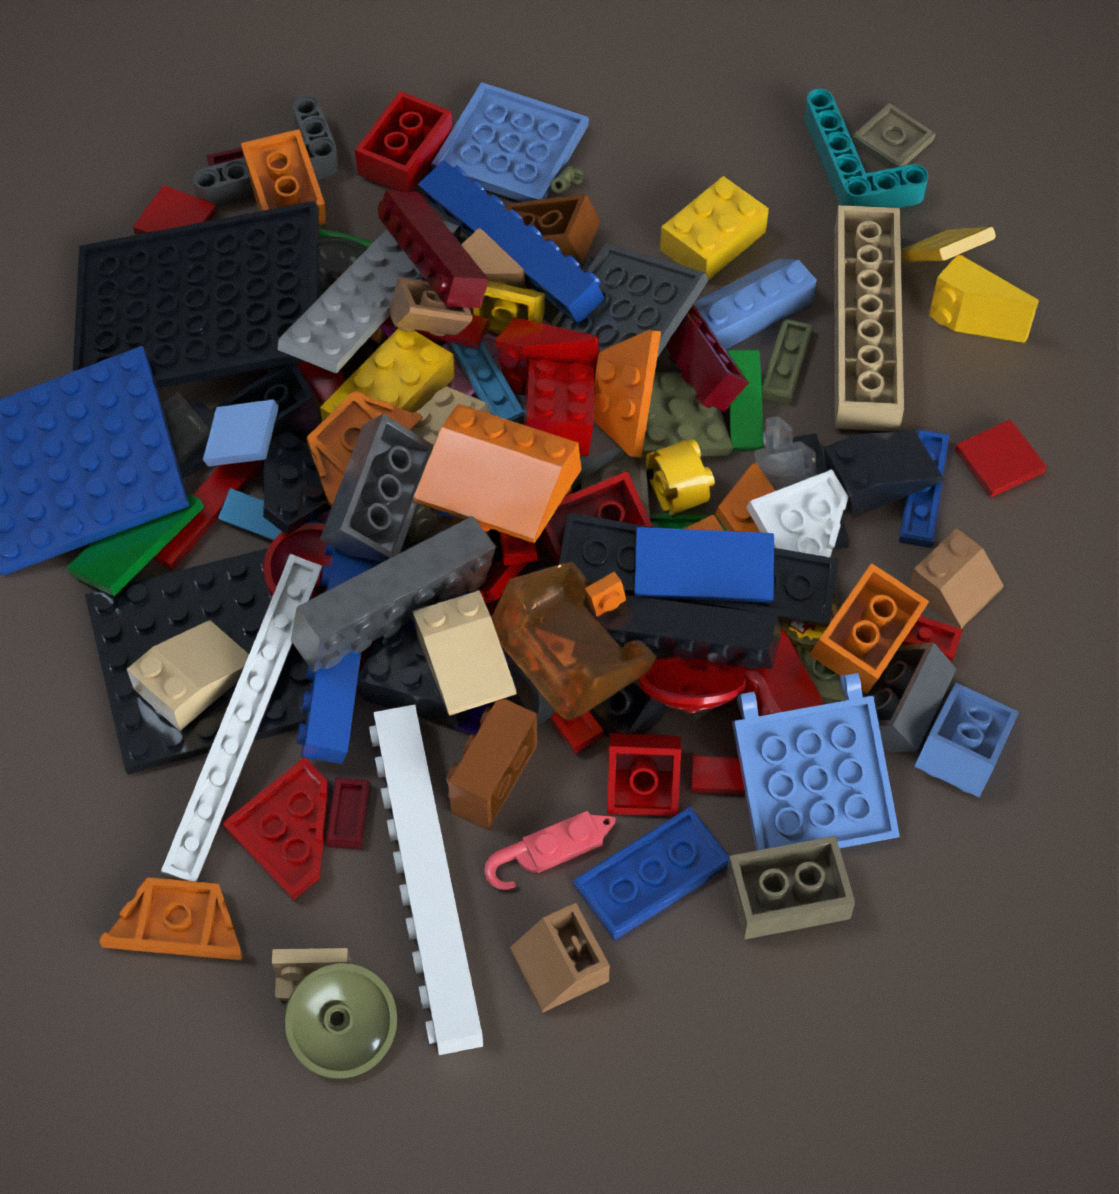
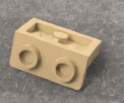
[272,948,351,1001]

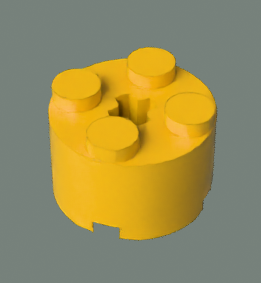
[645,439,715,516]

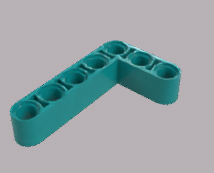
[804,88,929,208]

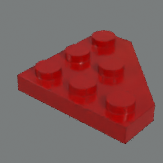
[222,757,329,901]

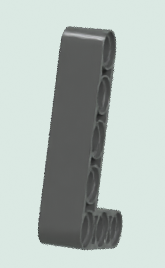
[193,95,339,207]

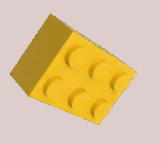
[660,176,769,281]

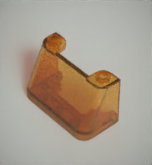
[492,561,656,720]

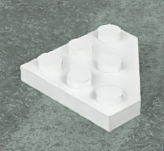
[746,470,848,557]

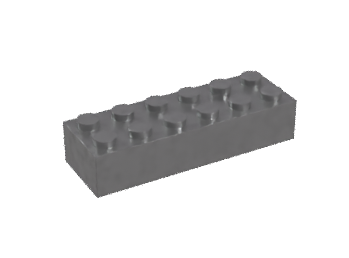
[291,516,496,673]

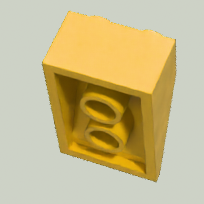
[929,254,1039,343]

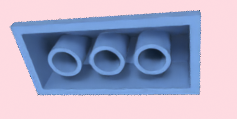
[693,259,817,349]

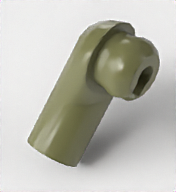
[551,166,583,193]

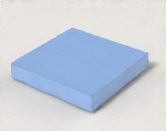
[203,399,279,466]

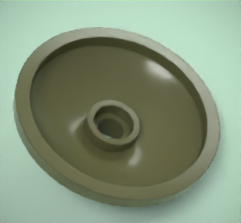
[284,963,397,1079]

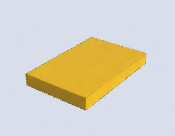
[901,227,996,262]

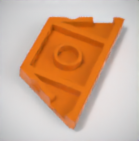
[594,330,661,457]
[306,391,423,507]
[715,463,776,533]
[100,877,243,961]

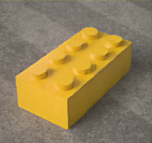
[320,328,455,422]

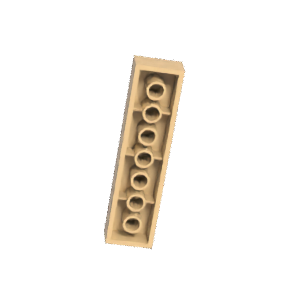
[834,205,904,432]

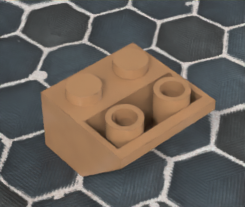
[510,903,610,1013]

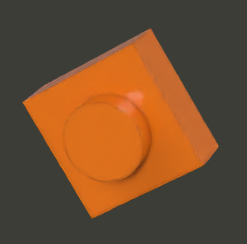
[585,572,626,617]

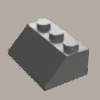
[862,643,957,752]

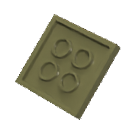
[640,372,733,458]

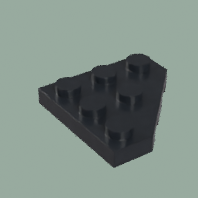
[263,430,332,535]

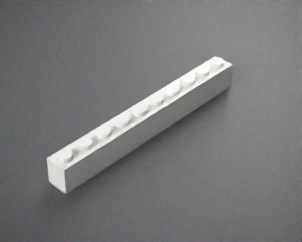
[369,705,483,1055]

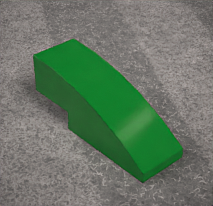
[727,350,763,451]

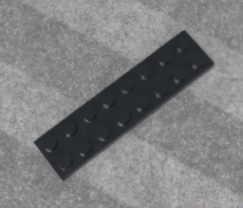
[556,513,838,627]

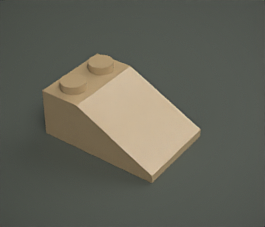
[413,591,517,716]
[127,620,249,731]

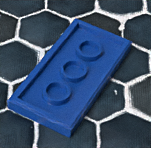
[634,527,774,603]
[573,807,729,941]

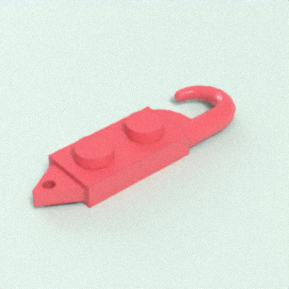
[484,811,616,890]

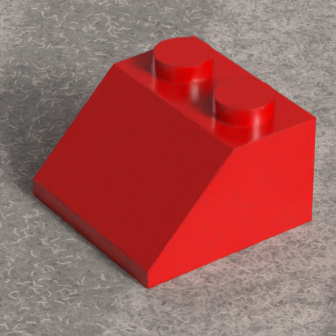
[607,733,681,816]

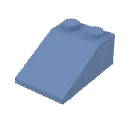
[914,682,1019,797]

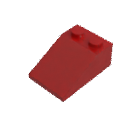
[495,317,600,394]

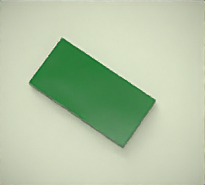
[66,493,204,596]

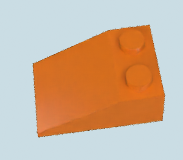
[241,129,326,225]

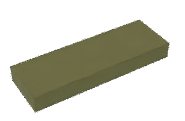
[762,318,814,405]

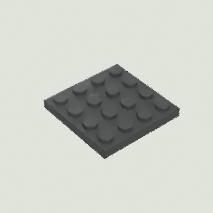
[550,243,708,358]

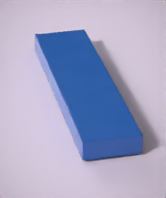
[899,429,949,548]

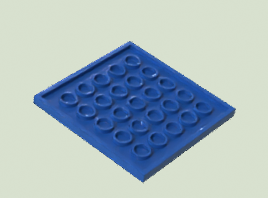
[0,346,190,576]

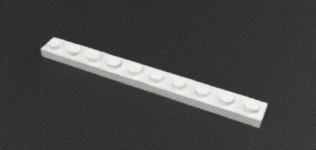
[161,554,322,882]

